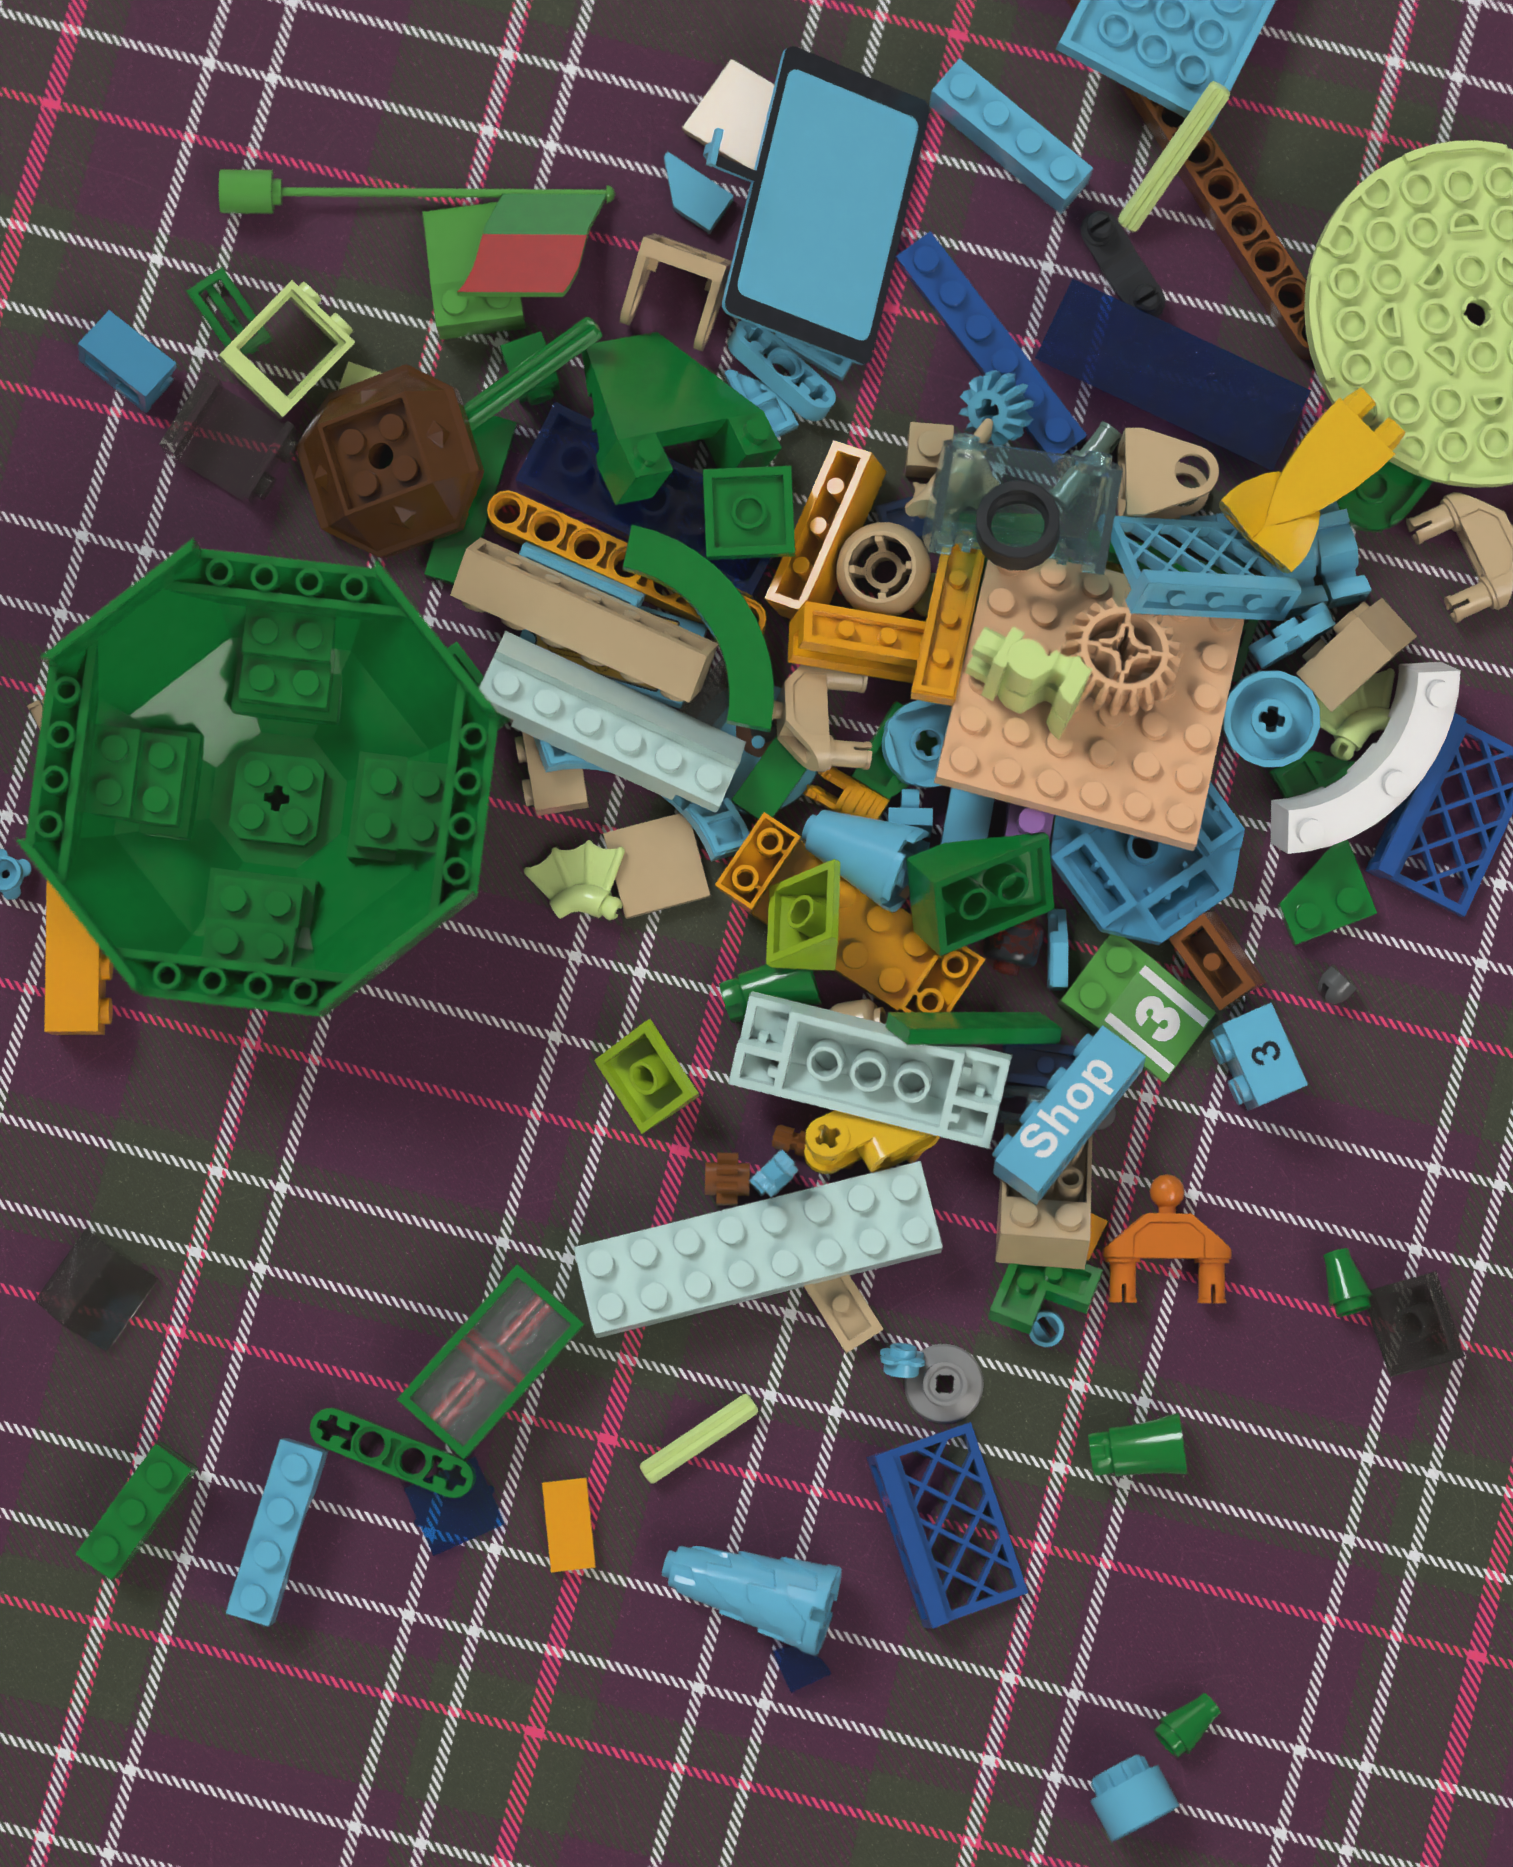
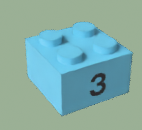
[1210,1003,1308,1111]

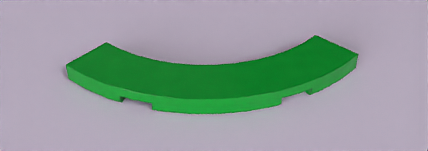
[623,525,774,732]

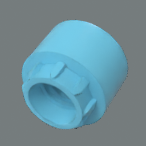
[1090,1754,1180,1842]

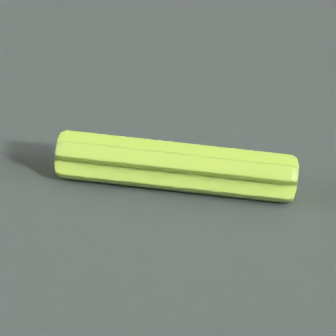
[640,1394,758,1484]

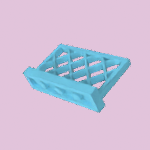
[1104,515,1302,621]

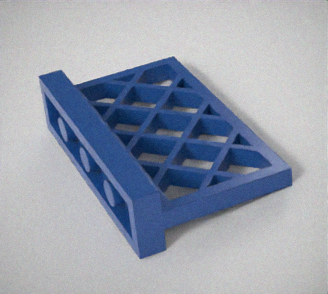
[1365,713,1513,917]
[866,1422,1028,1628]

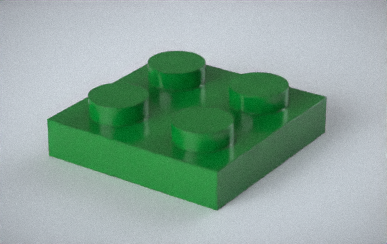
[703,466,795,560]

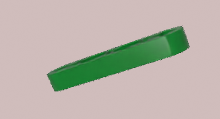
[310,1407,476,1498]

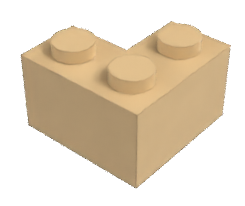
[1296,598,1417,712]

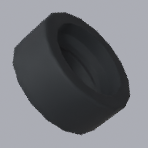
[976,481,1060,570]

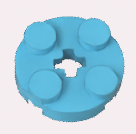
[1248,602,1336,669]
[882,700,951,788]

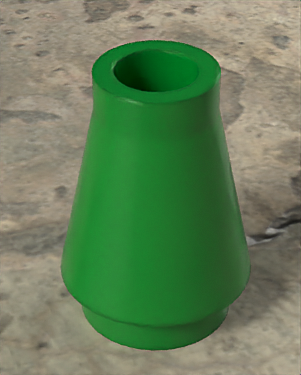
[1323,1248,1372,1317]
[1153,1693,1221,1758]

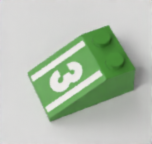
[1057,934,1216,1083]

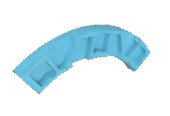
[533,737,749,861]

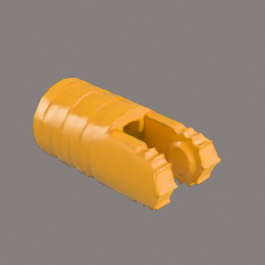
[803,766,890,820]

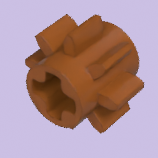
[705,1152,750,1206]

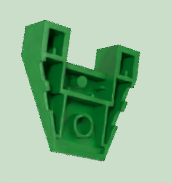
[582,332,782,505]

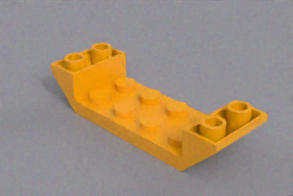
[715,812,985,1012]

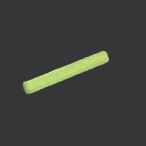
[1118,81,1230,232]

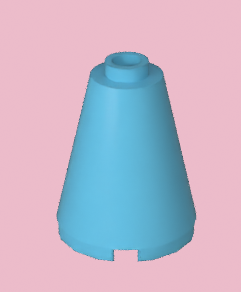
[802,810,930,912]

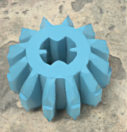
[959,370,1035,446]

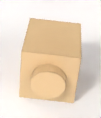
[905,422,954,478]

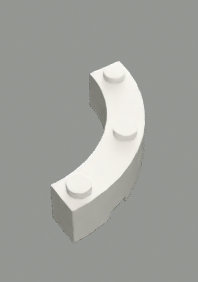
[1271,662,1461,854]

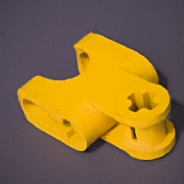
[804,1110,940,1174]

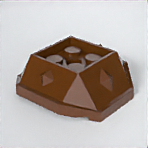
[296,364,484,559]

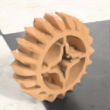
[1060,597,1181,717]

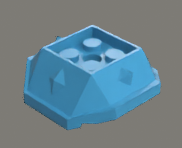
[1050,781,1245,945]

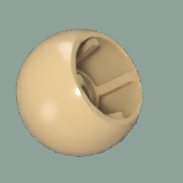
[836,522,931,616]

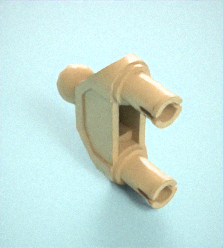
[1406,492,1513,623]
[772,665,872,772]

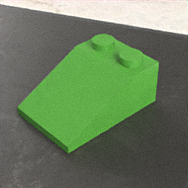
[423,202,526,340]

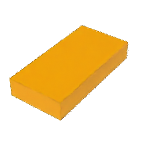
[542,1477,596,1572]

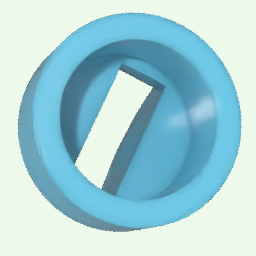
[1029,1310,1065,1347]

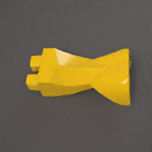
[1219,388,1405,573]

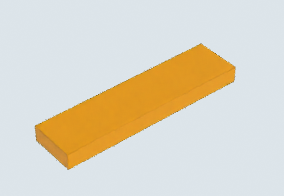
[911,536,986,706]

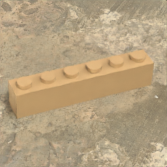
[450,537,718,703]

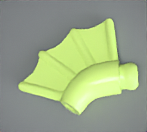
[1315,668,1395,761]
[524,840,625,920]

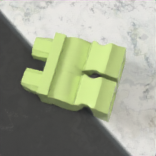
[965,627,1092,740]

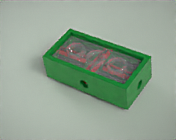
[397,1264,586,1459]

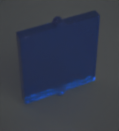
[404,1456,505,1556]

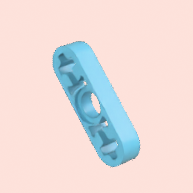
[727,320,836,421]

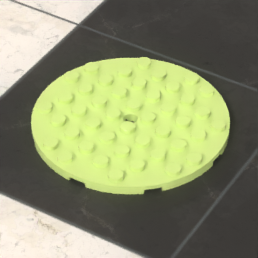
[1304,140,1513,488]

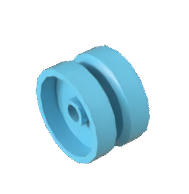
[1222,670,1320,767]

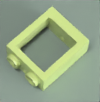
[217,280,355,419]

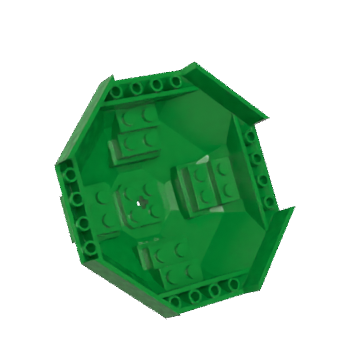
[15,538,499,1017]

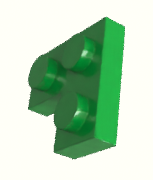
[988,1263,1103,1335]

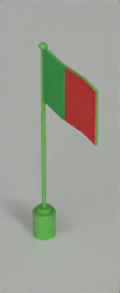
[219,169,615,297]

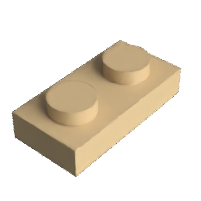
[804,1275,884,1353]

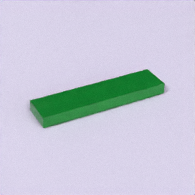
[424,416,518,585]
[886,1012,1062,1045]

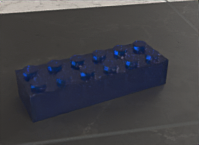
[1035,278,1311,471]
[515,402,776,600]

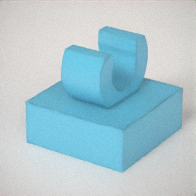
[887,789,933,838]

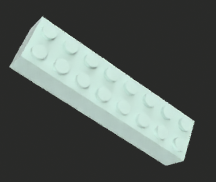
[573,1161,943,1338]

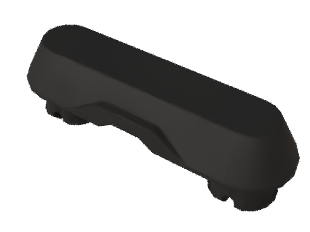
[1080,210,1165,321]

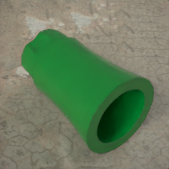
[719,964,822,1023]
[1088,1412,1188,1477]

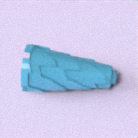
[662,1546,842,1656]

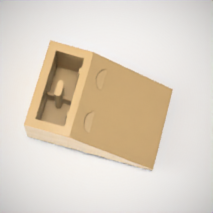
[996,1122,1092,1269]

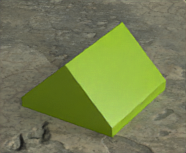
[766,859,841,971]
[594,1019,699,1134]

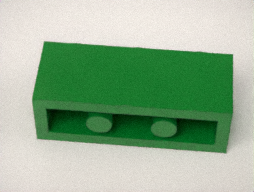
[75,1442,198,1581]

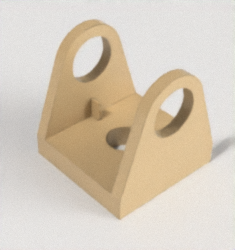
[620,234,732,351]
[1116,428,1219,534]

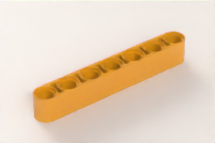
[487,490,766,635]

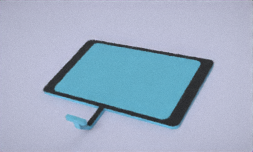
[703,46,930,365]

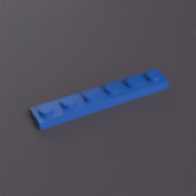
[895,231,1088,465]

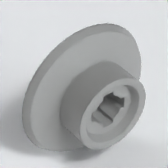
[904,1344,984,1424]

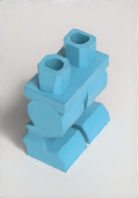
[1282,501,1372,619]

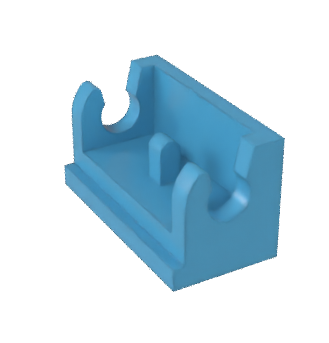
[78,310,177,413]

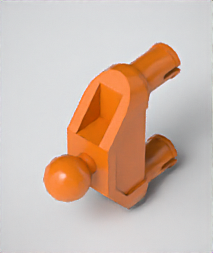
[1103,1174,1232,1304]

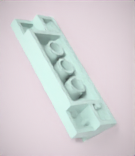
[479,631,746,813]
[728,991,1012,1149]

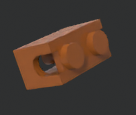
[1169,911,1266,1011]

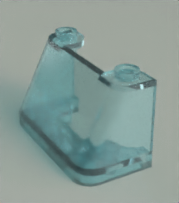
[922,433,1123,575]

